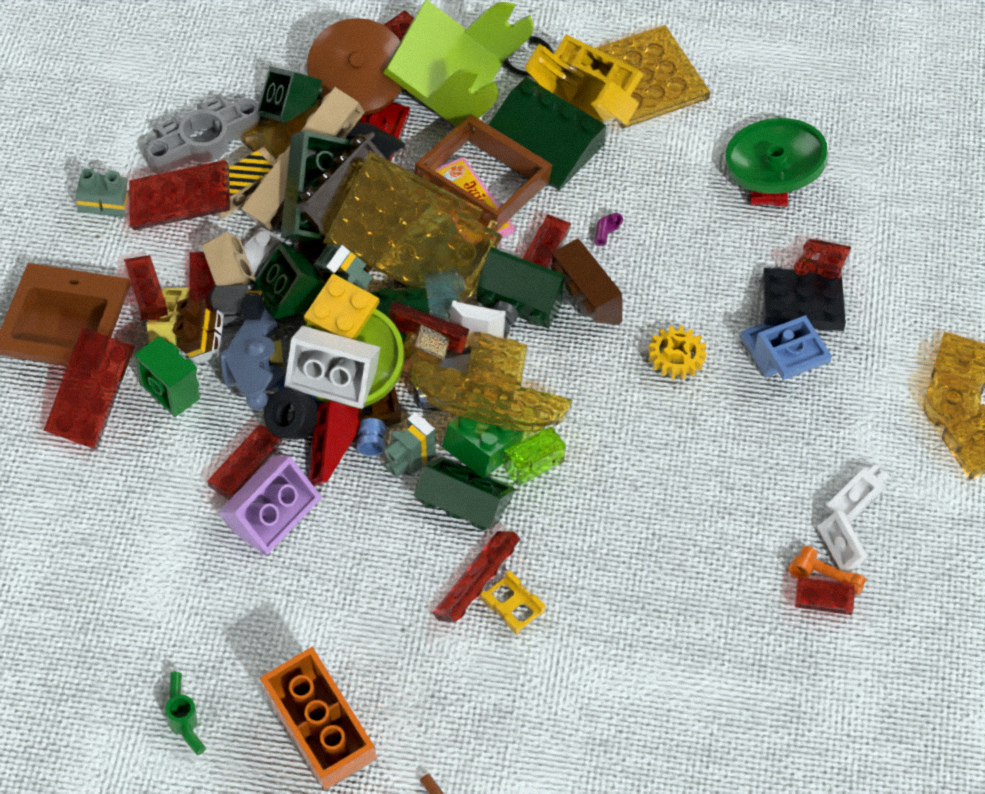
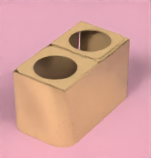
[201,232,256,286]

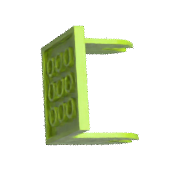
[383,0,534,127]

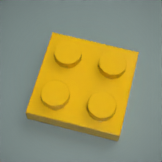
[304,274,380,340]

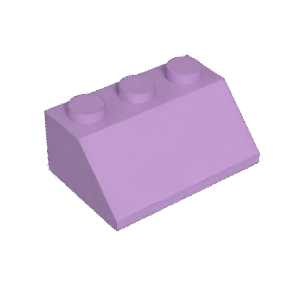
[218,456,322,555]

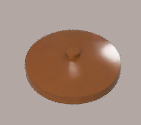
[307,18,403,116]

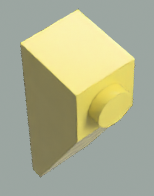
[146,288,190,350]

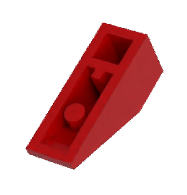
[308,401,359,487]

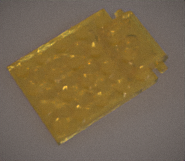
[323,151,502,302]

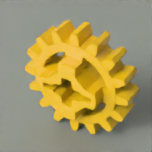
[648,326,707,380]

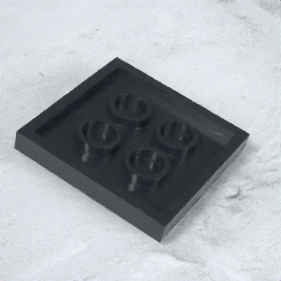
[762,268,846,331]

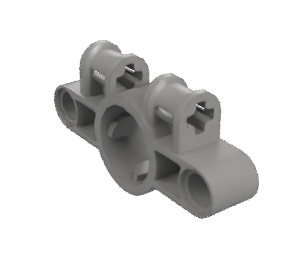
[147,94,260,174]

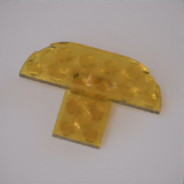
[410,331,572,432]

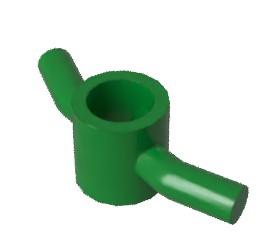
[165,672,206,756]

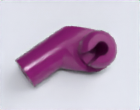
[594,212,623,246]

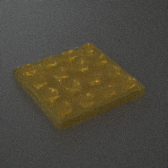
[595,25,711,129]

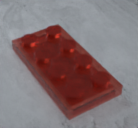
[129,160,231,231]
[43,327,135,450]

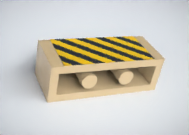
[201,147,276,219]

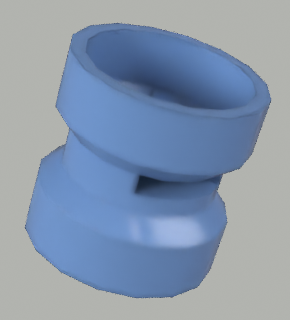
[357,418,386,456]

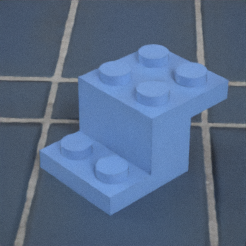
[740,315,832,380]

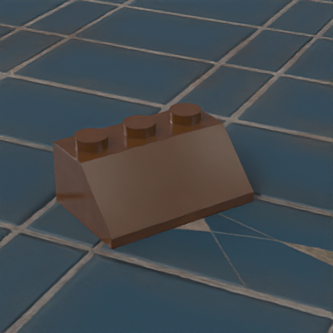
[550,238,622,325]

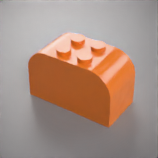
[260,647,377,791]

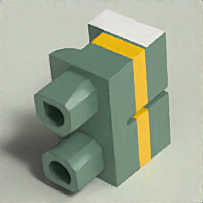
[76,168,132,217]
[313,244,373,290]
[384,412,436,478]

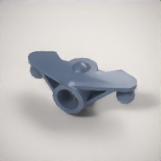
[221,309,284,411]

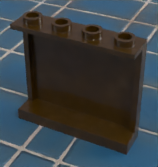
[295,132,433,273]

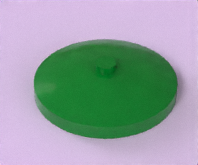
[725,118,828,194]

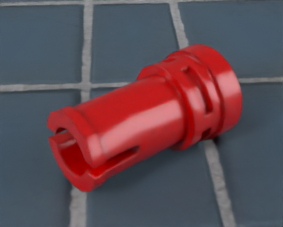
[750,191,788,207]

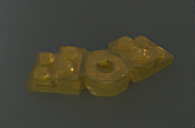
[923,332,985,480]

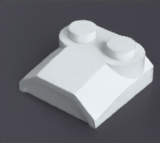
[448,300,506,357]

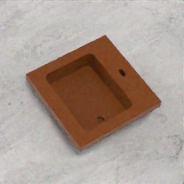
[0,263,131,371]

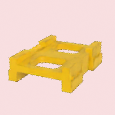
[480,570,546,635]

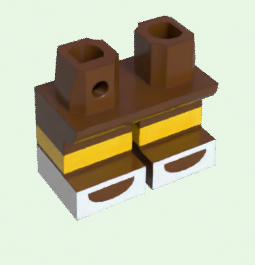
[173,298,224,364]

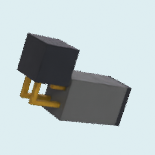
[208,285,265,320]

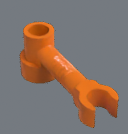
[788,546,867,595]

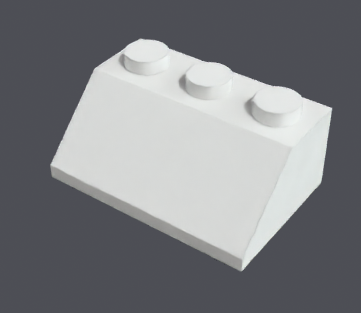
[284,326,380,409]

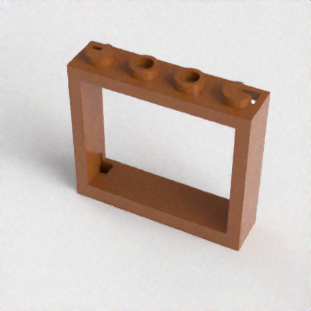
[413,114,552,233]

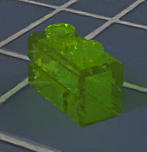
[503,427,566,486]

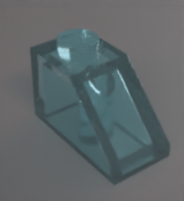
[424,268,466,332]

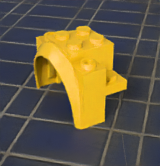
[524,34,644,125]

